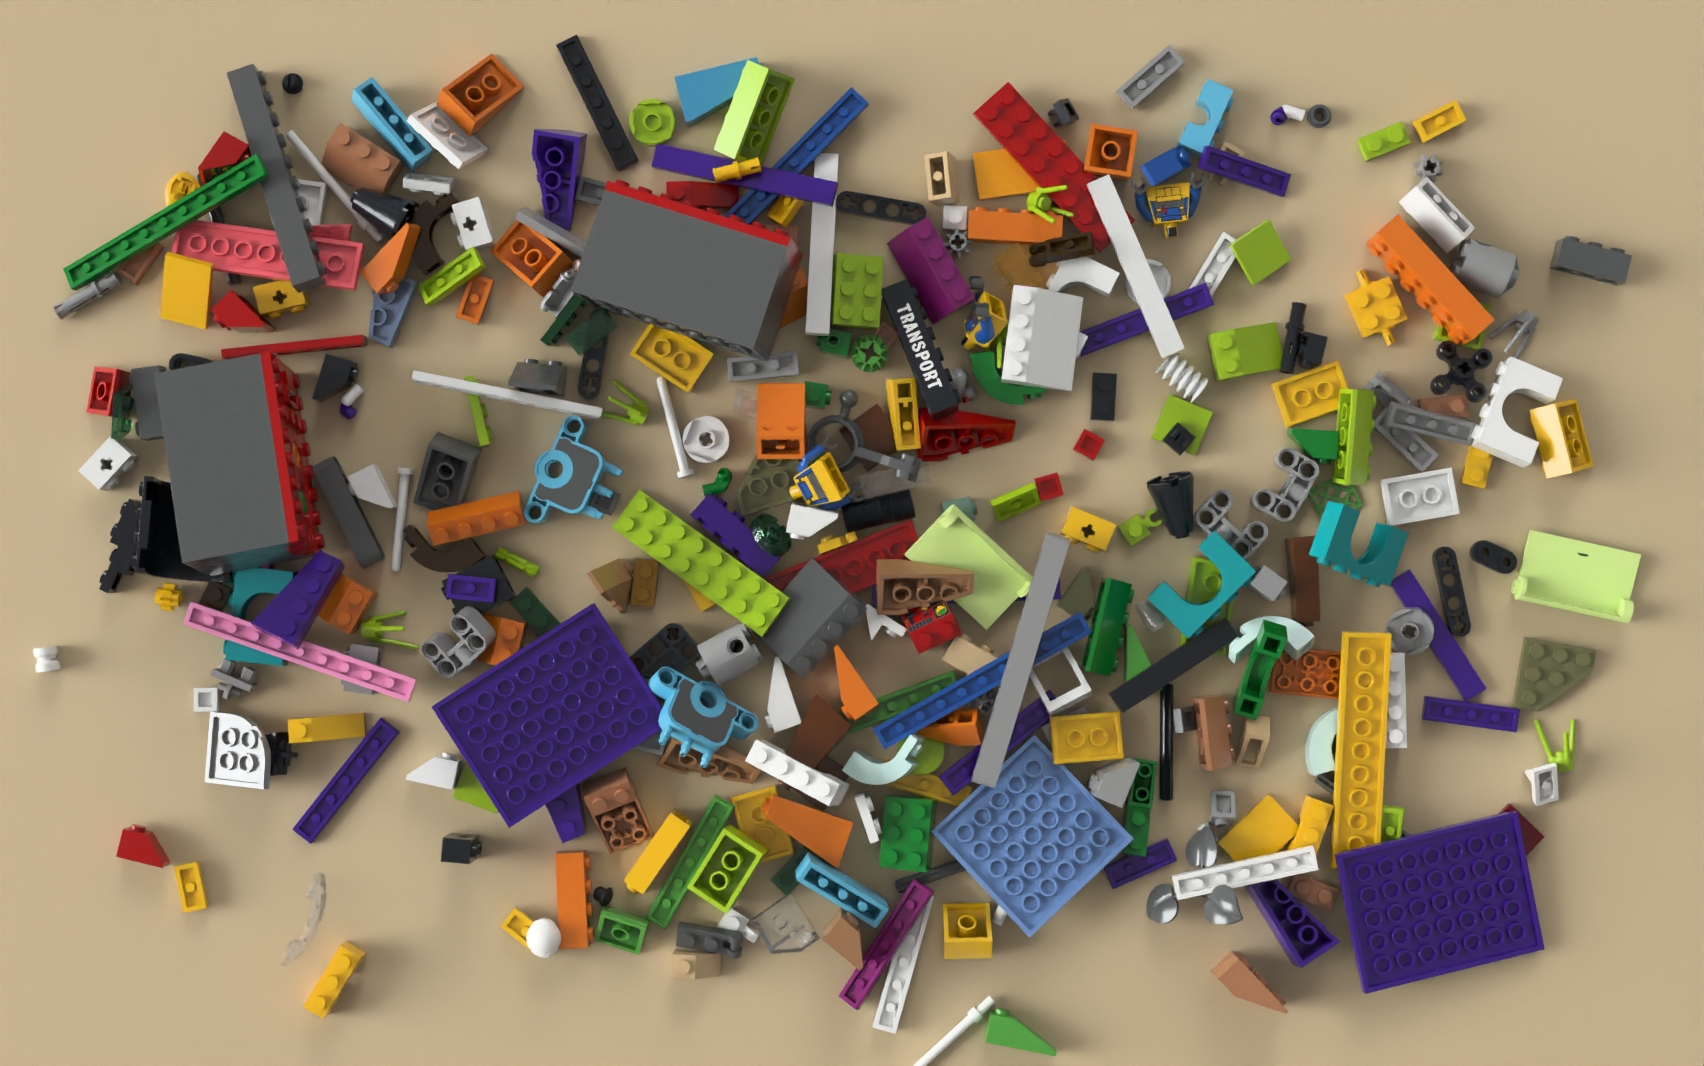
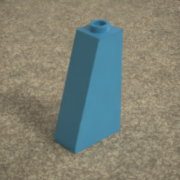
[675,57,764,127]

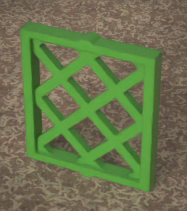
[1309,479,1363,518]

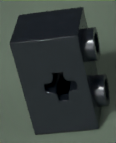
[441,833,482,864]

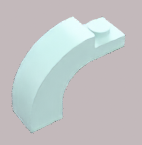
[1228,616,1315,664]
[1305,706,1338,776]
[842,733,924,785]

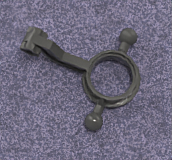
[807,390,923,482]

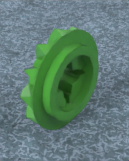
[851,334,888,372]

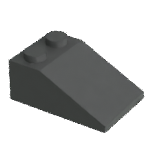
[508,359,567,396]
[413,432,482,510]

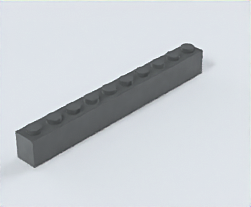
[227,64,327,293]

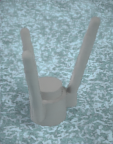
[1489,310,1539,359]

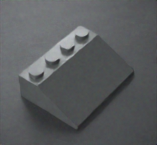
[751,558,867,679]

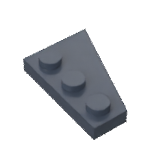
[369,277,419,348]

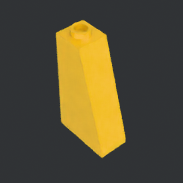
[624,808,693,894]

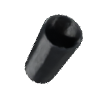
[841,489,916,533]

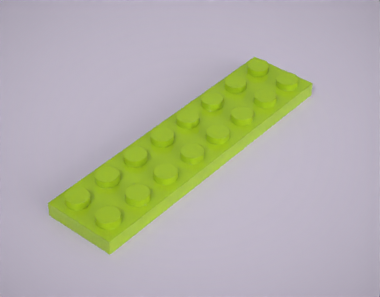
[612,489,790,637]

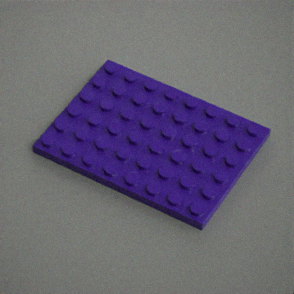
[432,603,662,828]
[1335,810,1545,994]

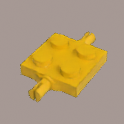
[1344,269,1408,346]

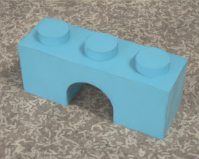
[1176,79,1234,158]

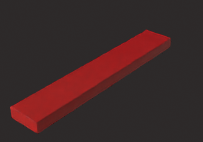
[221,335,368,360]

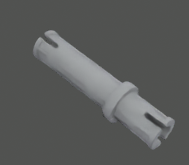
[53,271,122,320]

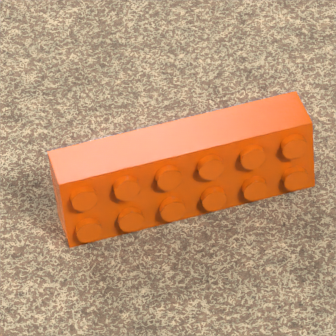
[1366,214,1495,346]

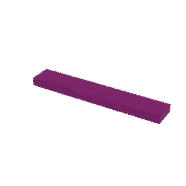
[839,878,935,1010]

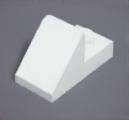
[865,604,907,640]
[1525,763,1559,806]

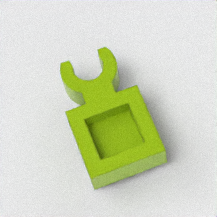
[1118,509,1163,546]

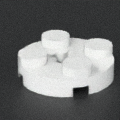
[682,416,730,463]

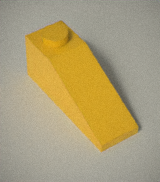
[886,377,921,451]
[288,713,366,743]

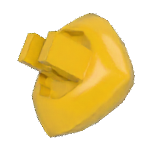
[165,171,201,207]

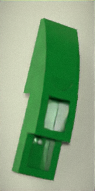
[1121,758,1157,857]

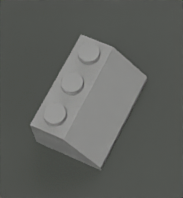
[1086,756,1140,808]

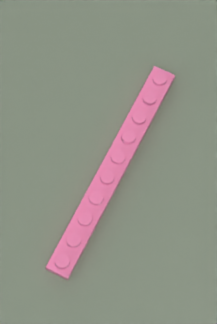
[183,602,418,702]

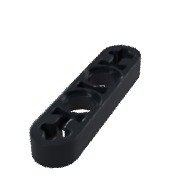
[836,191,926,225]
[578,309,611,400]
[1432,547,1471,637]

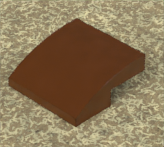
[839,404,897,472]

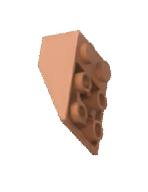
[582,767,654,854]
[1211,952,1289,1014]

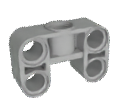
[1250,448,1319,522]
[1193,490,1269,559]
[421,606,496,678]

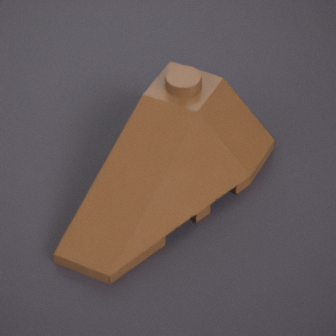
[587,558,634,614]
[876,559,975,615]
[657,736,761,784]

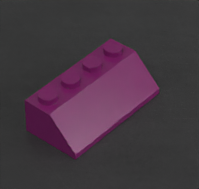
[887,217,975,325]

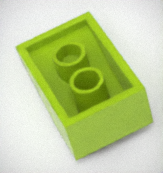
[1206,322,1282,382]

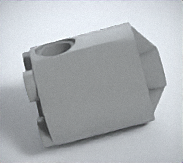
[1449,238,1519,298]
[696,623,764,687]

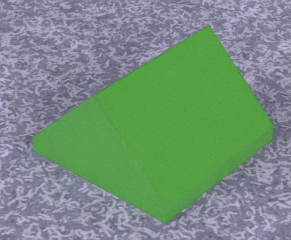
[594,905,650,955]

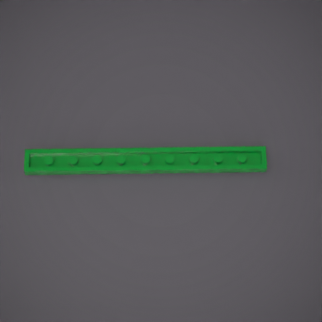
[63,154,270,291]

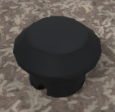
[282,73,303,94]
[593,886,613,907]

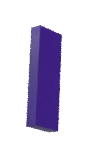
[1103,838,1178,889]

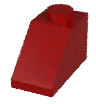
[116,824,170,868]

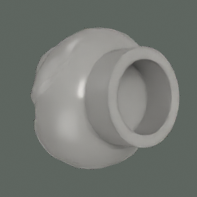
[949,368,977,403]

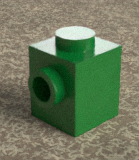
[816,328,852,359]
[804,381,832,410]

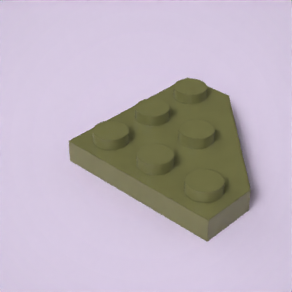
[735,454,803,516]
[1512,637,1596,711]

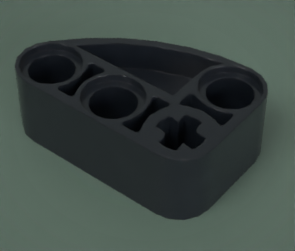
[630,623,700,676]

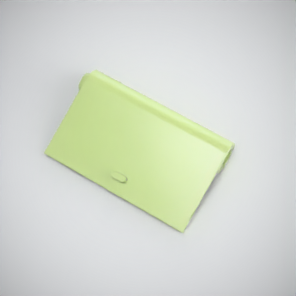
[904,504,1033,630]
[1512,530,1642,624]

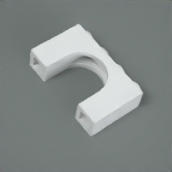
[1046,256,1120,360]
[1471,356,1563,468]
[745,740,850,806]

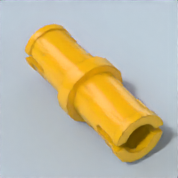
[712,157,762,183]

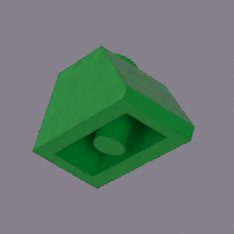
[1287,428,1339,465]

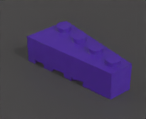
[690,494,782,578]

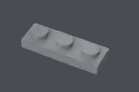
[1116,45,1185,110]
[727,351,800,383]
[1374,407,1439,473]

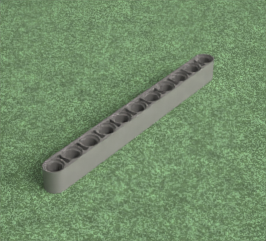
[971,532,1070,789]

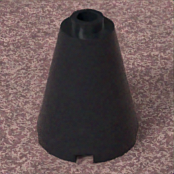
[350,188,420,240]
[1147,471,1194,539]

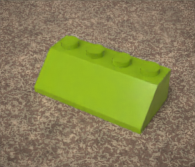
[714,60,795,166]
[1332,388,1376,485]

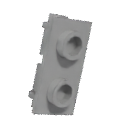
[540,268,577,318]
[1364,370,1414,407]

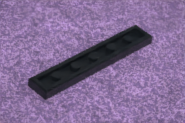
[556,35,639,172]
[1109,617,1238,713]

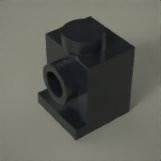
[1297,331,1328,369]

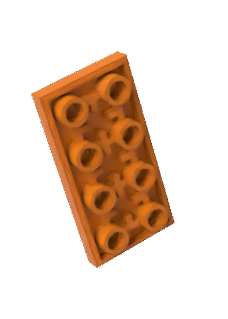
[1269,649,1341,699]

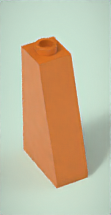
[761,794,853,868]

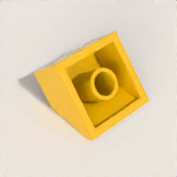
[942,903,992,959]

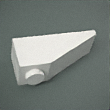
[765,656,802,732]

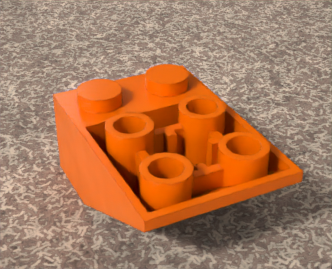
[756,383,807,459]

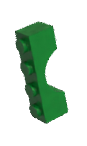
[1233,619,1288,720]

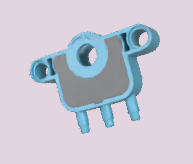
[524,415,623,525]
[648,667,759,768]

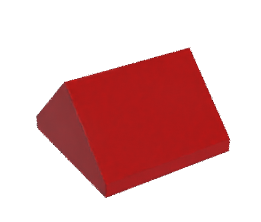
[86,366,131,419]

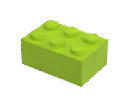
[830,253,884,330]
[687,824,769,914]

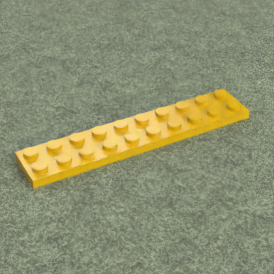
[1330,631,1392,868]

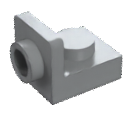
[1209,790,1236,828]

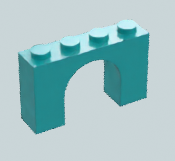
[1309,501,1409,588]
[1147,530,1256,638]
[223,567,299,666]

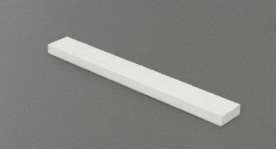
[805,153,839,336]
[1087,174,1185,358]
[412,370,603,420]

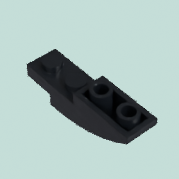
[99,499,141,593]

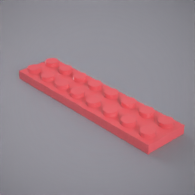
[171,220,365,291]

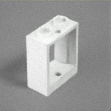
[1029,647,1093,717]

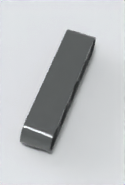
[312,456,385,569]

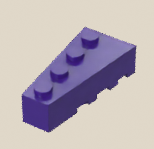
[251,550,345,649]
[545,783,587,844]
[1245,879,1340,968]

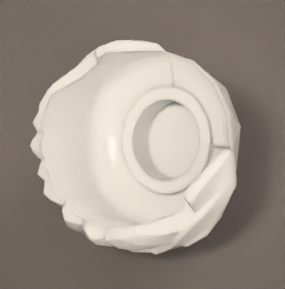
[526,918,562,958]

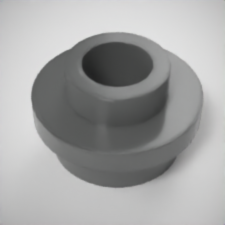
[1307,104,1331,128]

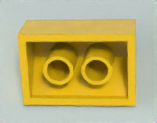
[1529,398,1594,478]

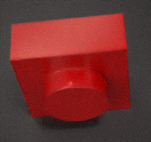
[1073,429,1105,461]
[1034,472,1064,501]

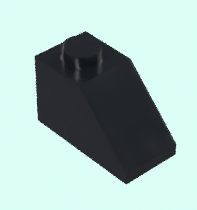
[312,354,359,402]

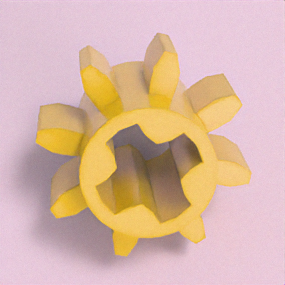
[154,582,183,612]

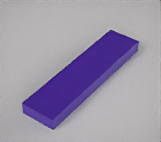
[1198,146,1291,197]
[1422,696,1520,732]

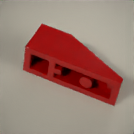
[666,181,739,209]

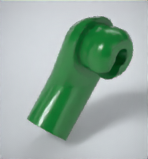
[702,468,732,496]

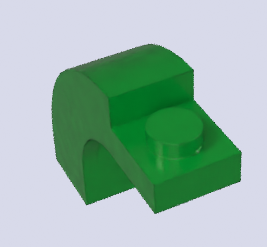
[970,350,1046,405]

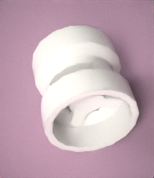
[33,646,61,673]

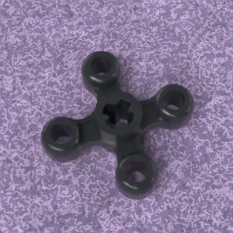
[1430,341,1493,403]

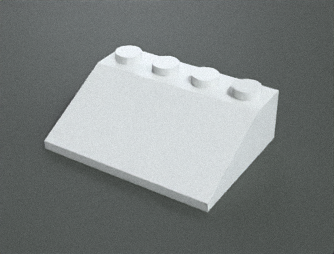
[1001,285,1083,391]

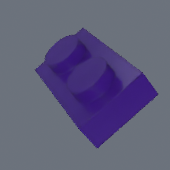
[446,574,497,603]

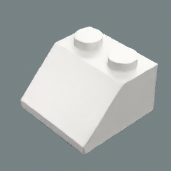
[786,501,839,540]

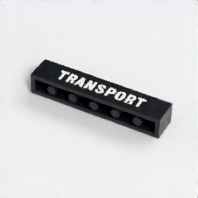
[881,279,961,421]

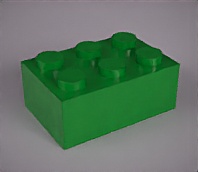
[879,794,937,872]

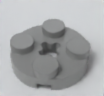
[1386,607,1434,655]

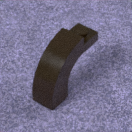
[410,193,459,276]
[403,524,487,573]

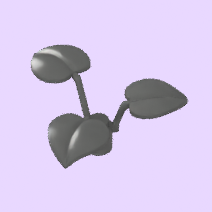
[1146,826,1243,925]

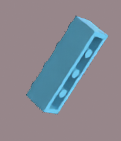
[351,77,433,173]
[795,852,889,928]

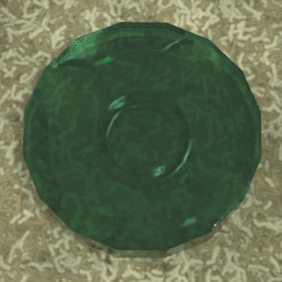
[750,514,792,557]

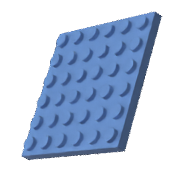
[931,735,1133,938]

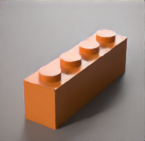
[967,207,1063,246]
[427,491,526,546]
[555,850,594,949]

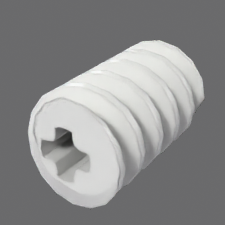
[1155,353,1208,403]

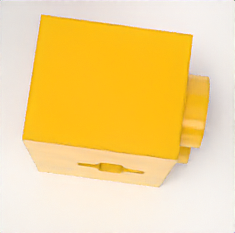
[253,280,311,319]
[1060,507,1116,554]

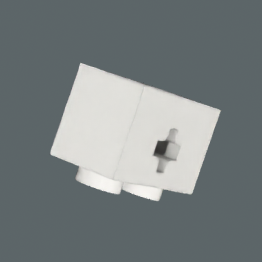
[450,197,496,251]
[78,436,138,491]

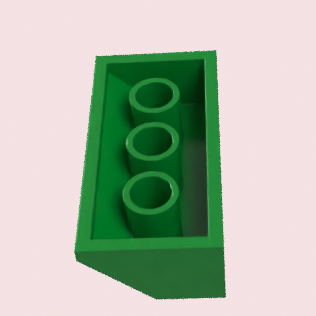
[1081,578,1134,676]

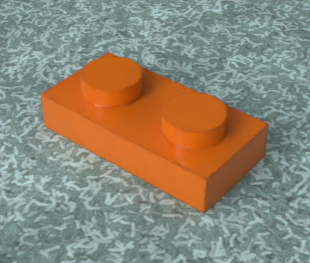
[456,275,495,325]

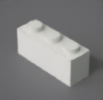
[1399,176,1475,253]

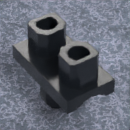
[265,732,298,776]

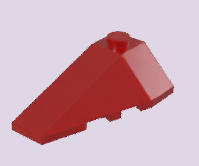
[916,407,1016,462]

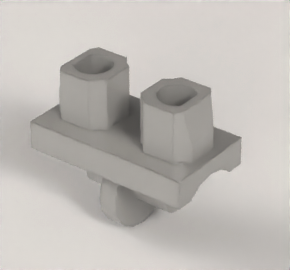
[210,658,258,700]

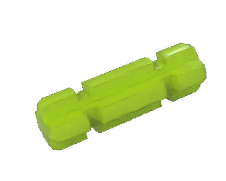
[495,547,540,577]

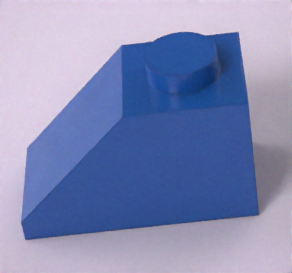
[1140,146,1192,187]

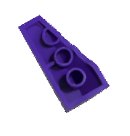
[532,129,587,230]

